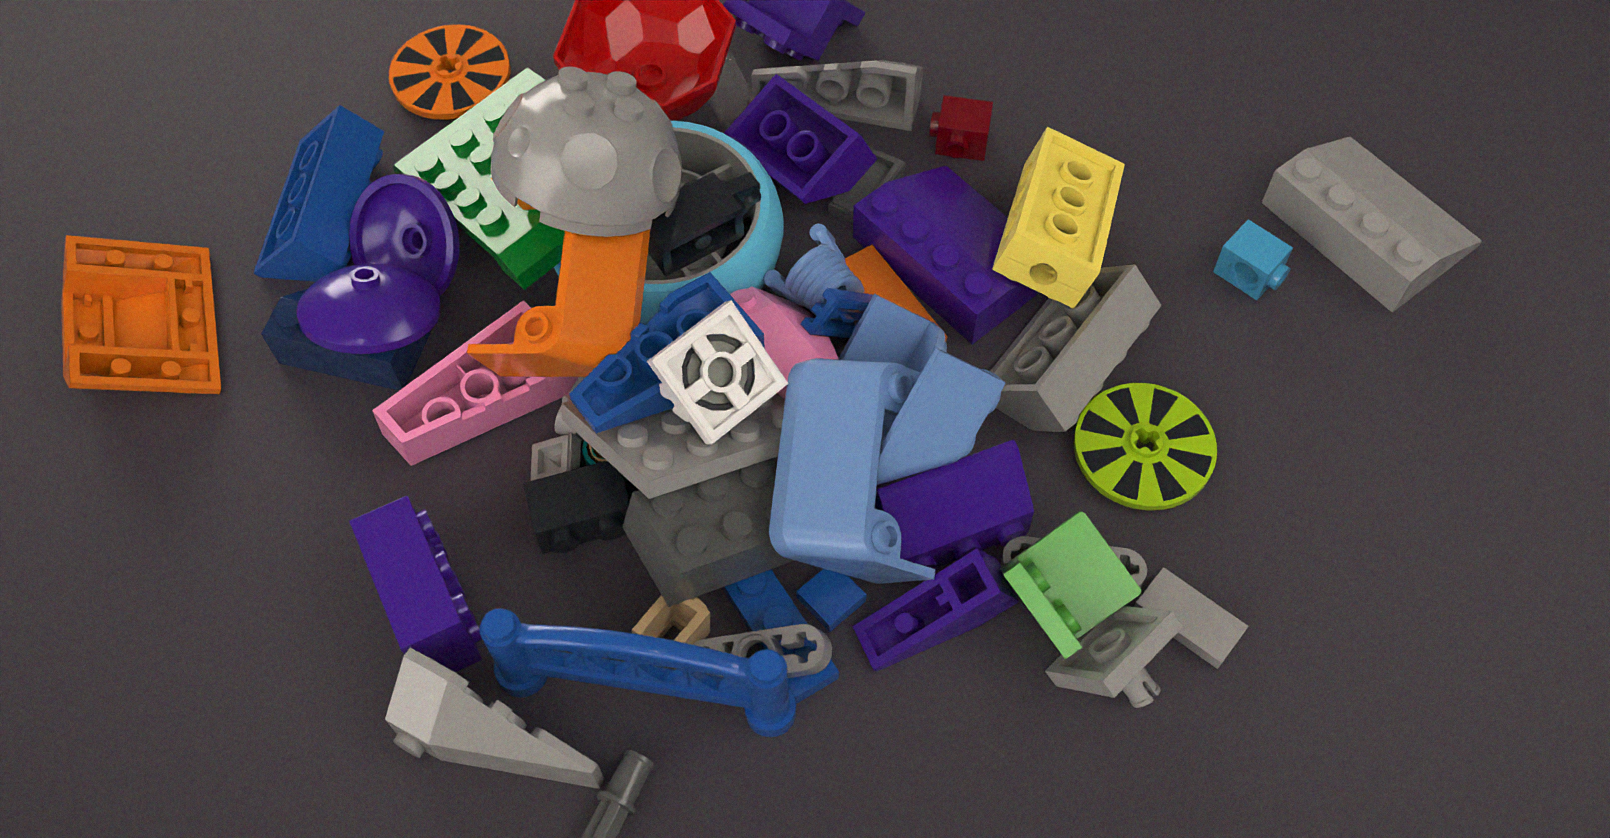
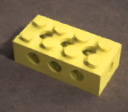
[992,127,1125,309]

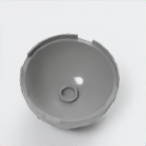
[490,67,682,237]

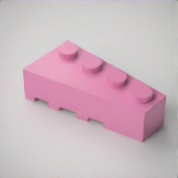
[372,300,578,466]

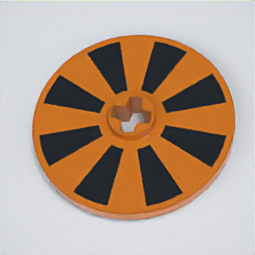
[389,25,511,120]

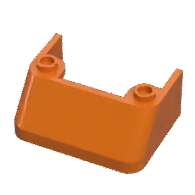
[467,178,650,377]

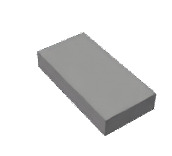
[1134,567,1249,669]

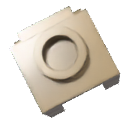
[632,595,710,670]

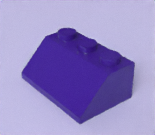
[724,74,877,204]
[875,439,1034,583]

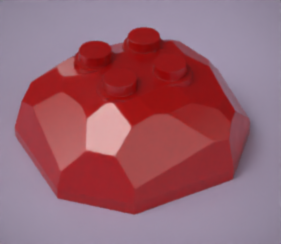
[553,0,736,121]

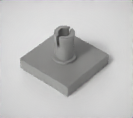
[1045,606,1183,708]

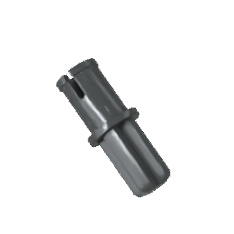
[581,750,655,838]

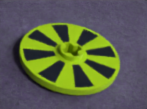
[1073,383,1217,511]

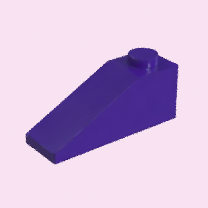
[852,548,1020,671]

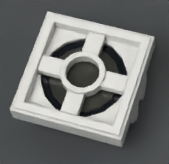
[647,300,789,445]

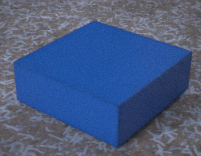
[796,569,867,632]

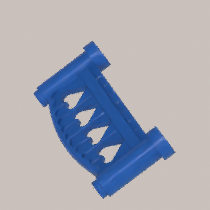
[480,609,796,737]

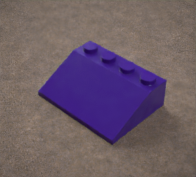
[853,165,1048,345]

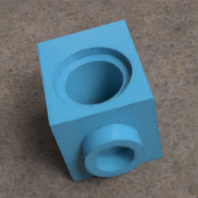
[1213,219,1293,300]

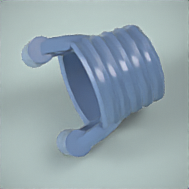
[764,223,864,321]

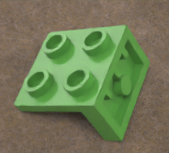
[1000,511,1141,659]

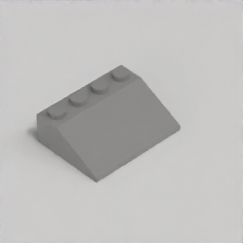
[1262,137,1482,313]

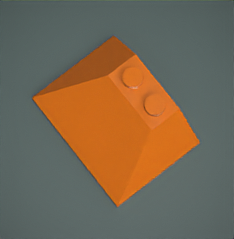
[61,235,221,394]

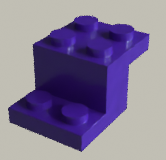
[723,0,866,61]

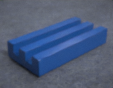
[801,288,873,338]

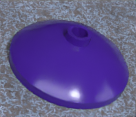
[349,174,459,297]
[296,263,441,354]

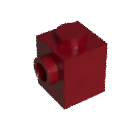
[929,95,993,161]

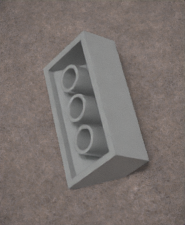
[990,264,1161,432]

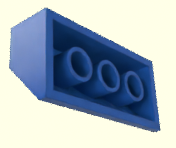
[253,105,384,282]

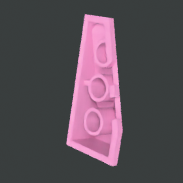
[730,286,839,400]

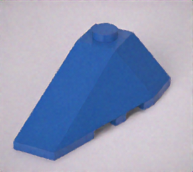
[569,272,765,434]

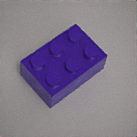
[349,495,483,672]

